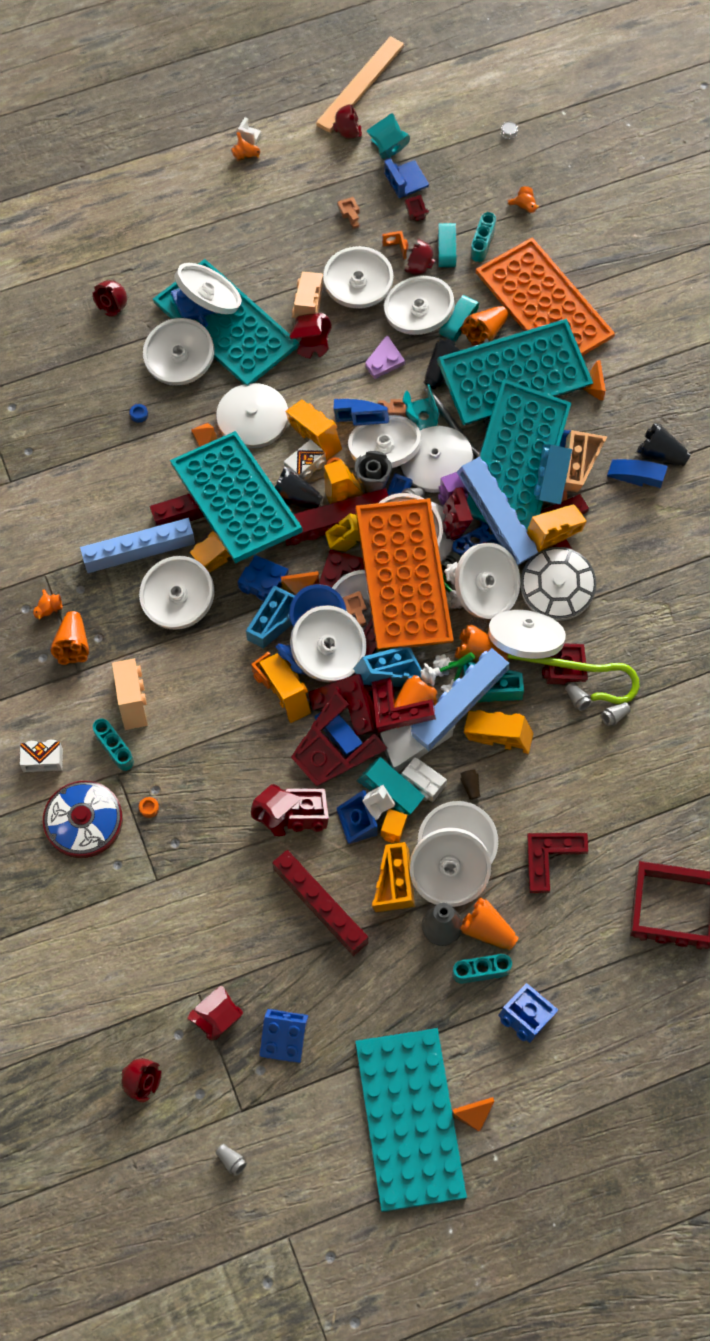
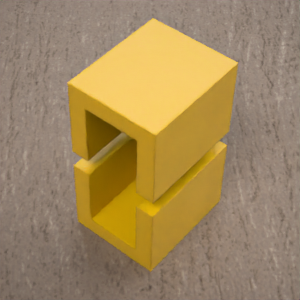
[325,514,360,552]

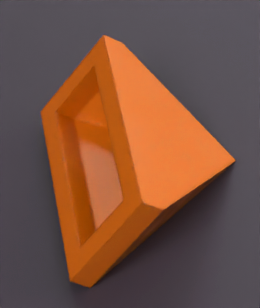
[582,360,606,400]
[191,423,218,447]
[281,571,319,595]
[452,1097,494,1132]

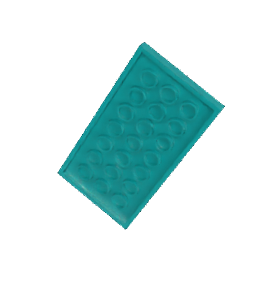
[153,259,299,385]
[437,319,593,426]
[466,379,571,530]
[170,431,303,563]
[355,1028,467,1212]

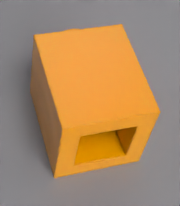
[381,809,407,843]

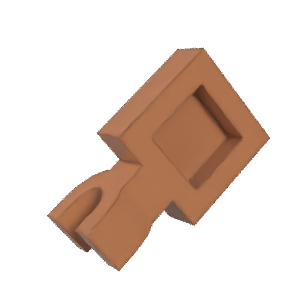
[338,197,360,229]
[343,591,367,627]

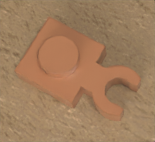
[378,399,407,417]

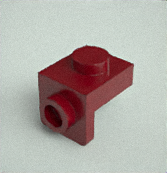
[404,195,429,222]

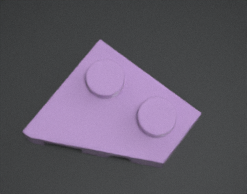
[365,336,405,379]

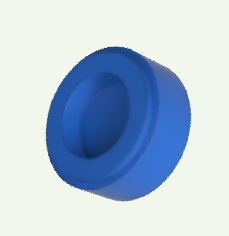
[130,404,148,423]

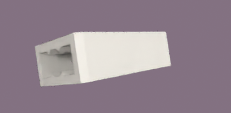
[380,725,455,772]

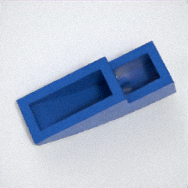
[333,399,389,426]
[607,459,668,488]
[314,712,363,759]

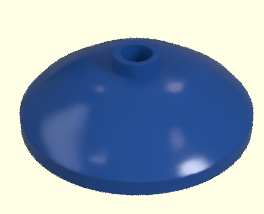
[289,584,346,627]

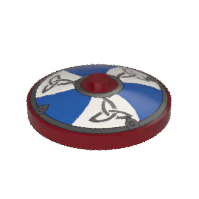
[43,781,123,858]

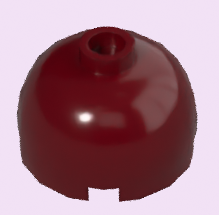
[333,104,362,139]
[404,238,435,275]
[92,280,128,317]
[121,1058,162,1103]

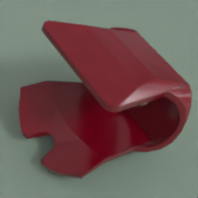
[290,313,332,359]
[251,784,300,837]
[187,986,243,1041]

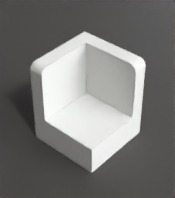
[238,118,261,146]
[363,785,395,820]

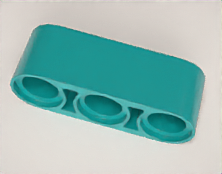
[471,212,496,262]
[438,223,456,267]
[439,295,480,342]
[93,718,134,771]
[452,954,512,984]

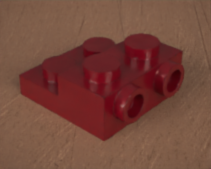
[442,487,473,540]
[542,643,588,685]
[286,789,329,832]

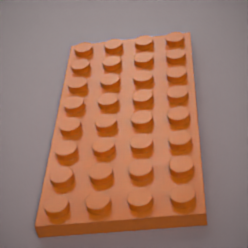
[476,237,615,356]
[355,498,454,651]

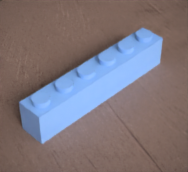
[456,457,538,565]
[80,518,195,573]
[411,648,509,751]

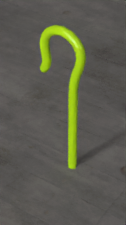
[508,654,640,704]

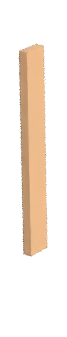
[316,36,404,133]

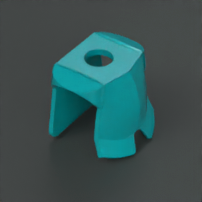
[367,113,410,159]
[402,385,439,430]

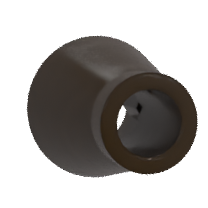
[460,769,481,800]

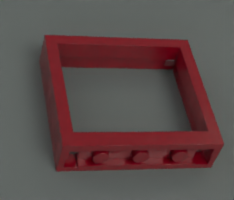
[630,861,710,950]

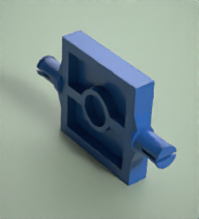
[171,289,216,327]

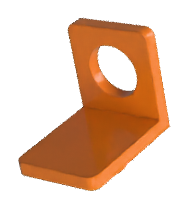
[382,231,408,259]
[251,652,271,689]

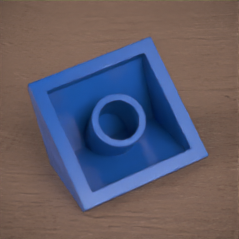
[336,790,378,844]

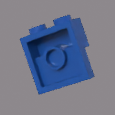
[238,555,289,601]
[498,983,558,1043]

